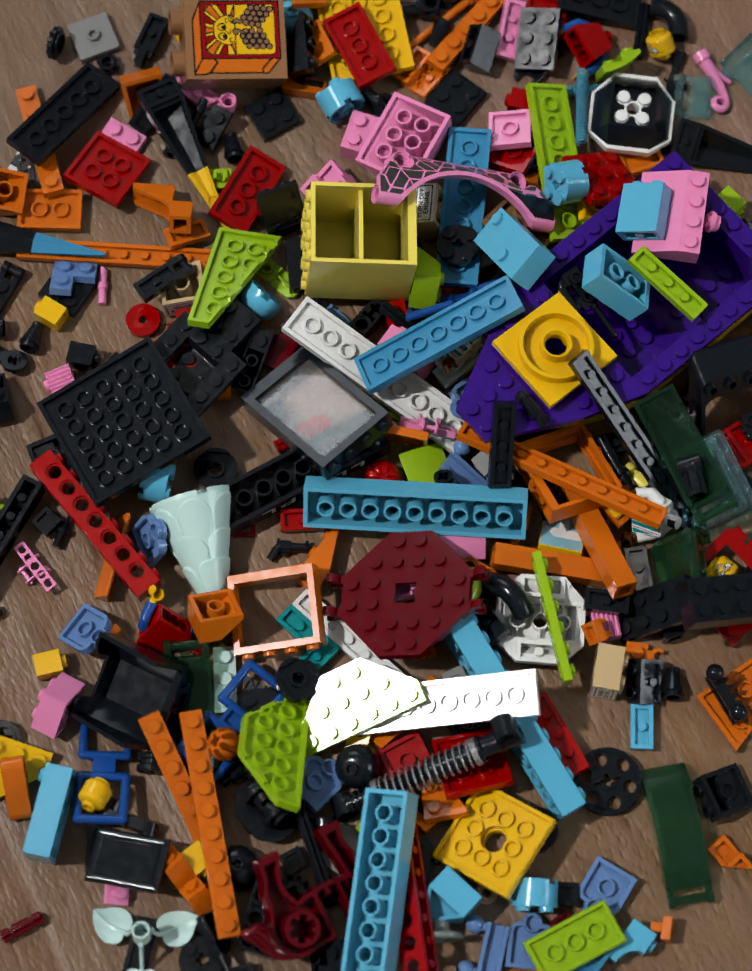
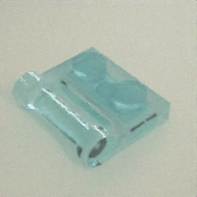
[673,74,711,119]

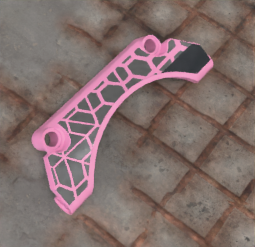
[371,151,555,233]

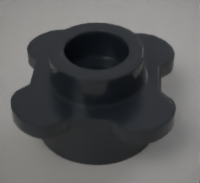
[97,55,120,75]

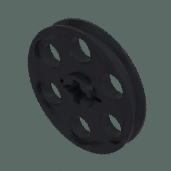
[573,747,642,816]

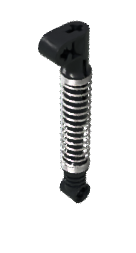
[330,713,526,823]

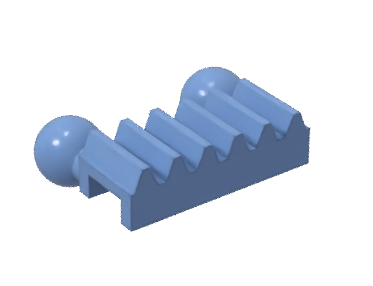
[439,440,488,485]
[456,915,510,971]

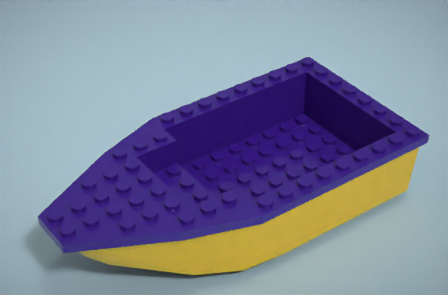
[456,151,752,443]

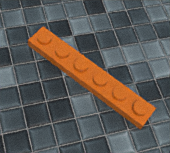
[426,0,504,74]
[15,85,65,198]
[137,710,200,842]

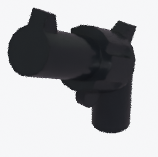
[266,538,309,562]

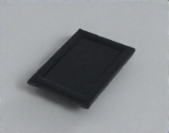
[84,827,171,894]

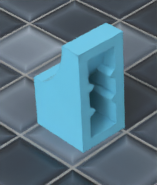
[607,919,657,965]

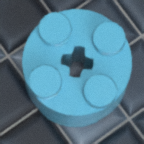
[315,77,365,124]
[543,159,589,206]
[138,463,176,503]
[511,877,558,913]

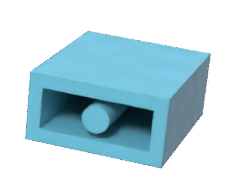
[615,180,672,241]

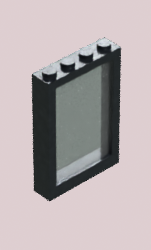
[240,346,393,480]

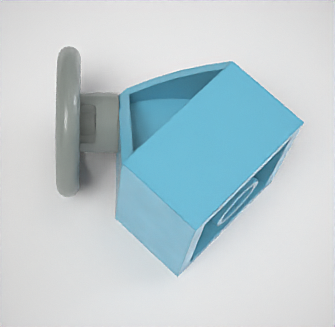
[428,865,482,943]

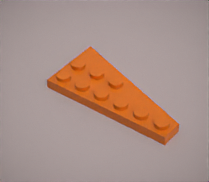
[696,658,752,752]

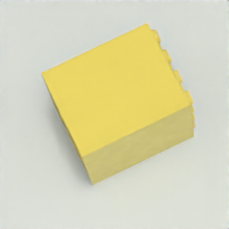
[301,181,417,301]

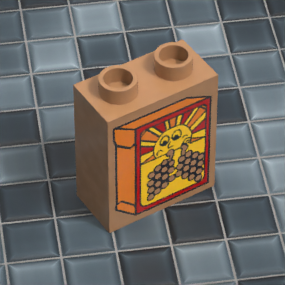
[168,0,288,90]

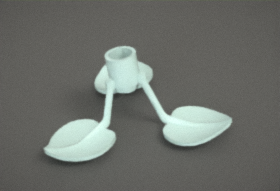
[93,907,198,971]

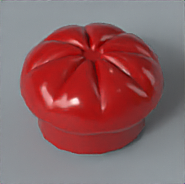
[362,460,402,481]

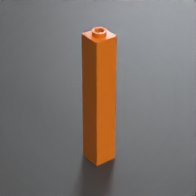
[560,487,637,600]
[490,542,606,588]

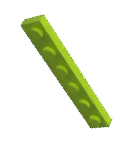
[531,550,576,686]

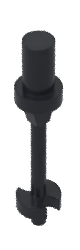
[52,516,71,549]

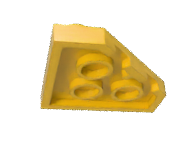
[0,735,53,797]

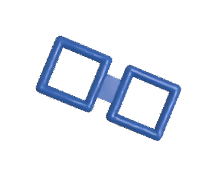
[405,277,518,322]
[176,659,284,783]
[72,723,133,824]

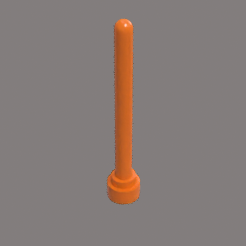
[409,0,479,51]

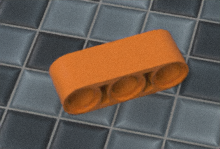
[0,755,33,821]

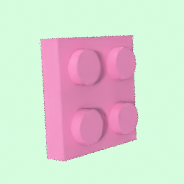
[489,109,532,151]

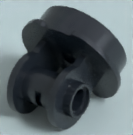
[234,779,298,842]

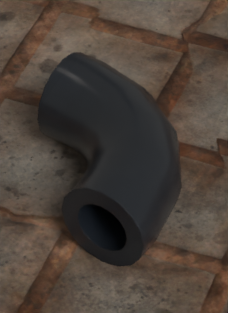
[649,0,689,43]
[482,572,534,620]

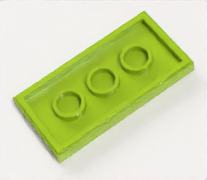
[522,900,627,971]

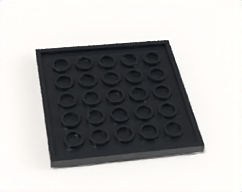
[36,336,212,508]

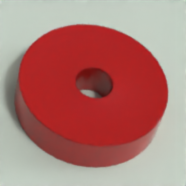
[126,303,161,339]

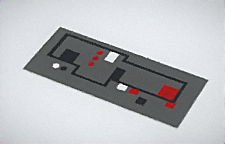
[15,154,37,188]

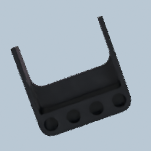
[688,333,752,438]

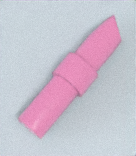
[98,266,108,306]

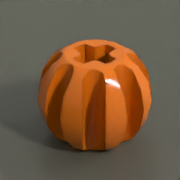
[207,727,239,761]

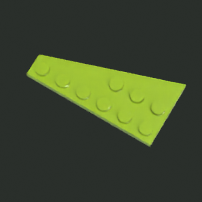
[187,227,282,329]

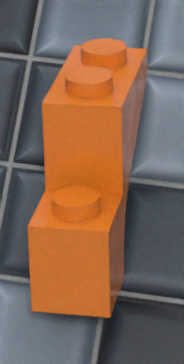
[133,182,194,234]
[163,838,212,917]

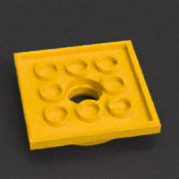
[492,292,617,409]
[431,789,557,900]

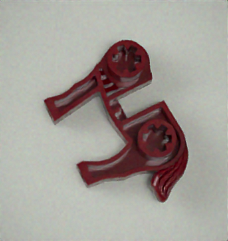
[240,820,356,961]

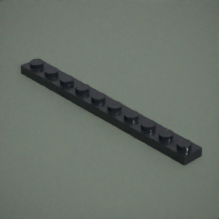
[568,349,704,537]

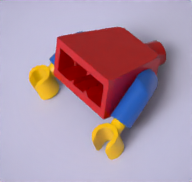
[560,18,613,83]
[136,585,194,653]

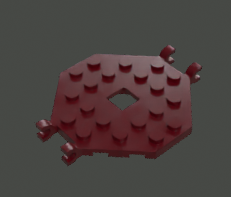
[322,530,490,660]

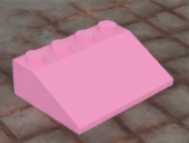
[355,92,452,176]
[631,170,710,264]

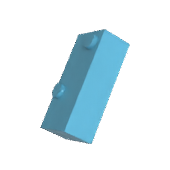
[473,207,556,291]
[22,762,76,865]

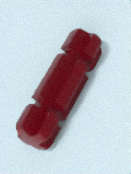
[0,912,44,943]

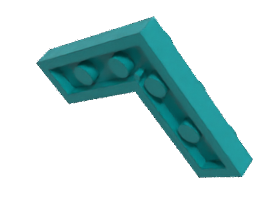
[276,604,340,684]

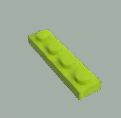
[627,246,708,322]

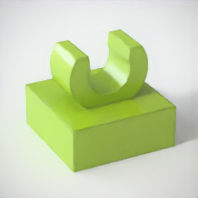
[211,168,232,192]

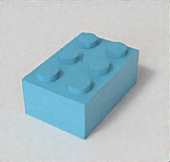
[582,243,650,321]

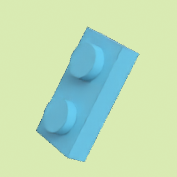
[630,704,653,751]

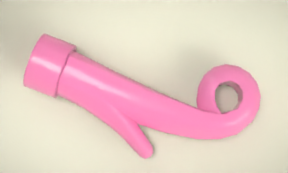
[692,48,732,113]

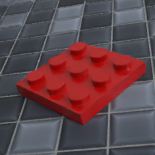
[63,130,151,209]
[560,152,635,207]
[431,727,513,800]

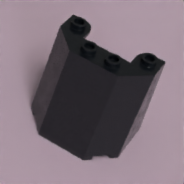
[68,631,192,751]

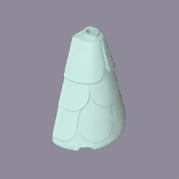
[149,484,231,594]

